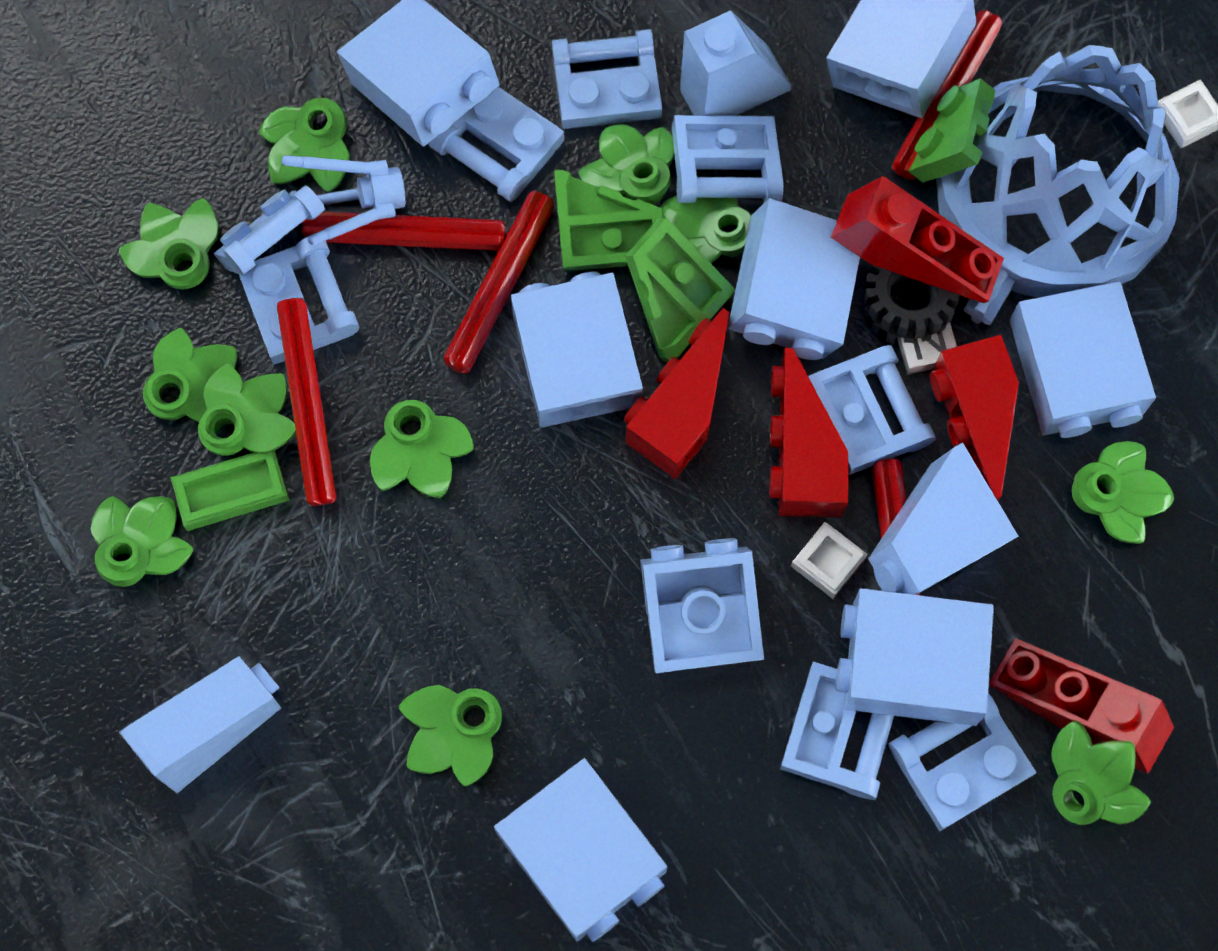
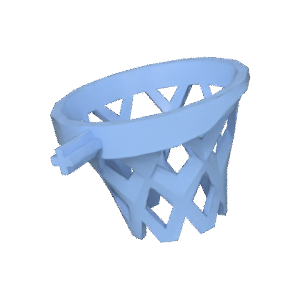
[936,45,1180,325]

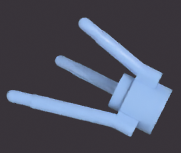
[282,155,405,245]

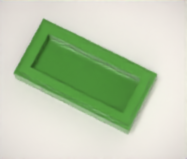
[171,451,290,531]

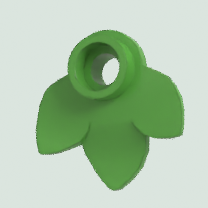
[259,97,350,193]
[578,124,675,204]
[659,196,751,264]
[119,199,219,289]
[143,328,237,422]
[198,363,296,456]
[370,400,474,498]
[1072,441,1174,544]
[91,496,193,587]
[399,685,502,787]
[1051,720,1151,825]

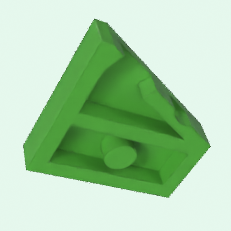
[908,78,995,183]
[554,170,662,272]
[625,217,736,363]

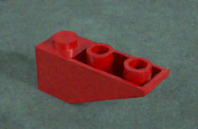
[831,176,1004,303]
[624,308,730,480]
[930,335,1019,501]
[769,348,848,518]
[989,638,1174,774]

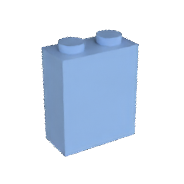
[337,0,500,147]
[826,0,976,118]
[727,198,860,360]
[511,272,643,428]
[1009,281,1156,438]
[836,588,994,726]
[494,758,667,942]

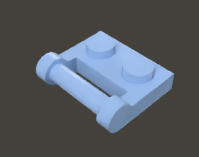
[552,29,662,129]
[429,87,565,202]
[671,115,783,203]
[213,185,325,275]
[239,237,359,365]
[808,345,936,475]
[780,662,894,800]
[888,693,1037,831]

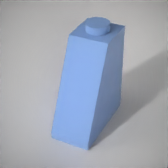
[680,10,792,116]
[868,443,1018,595]
[120,656,281,793]

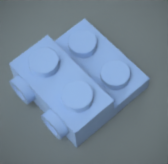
[640,538,764,673]

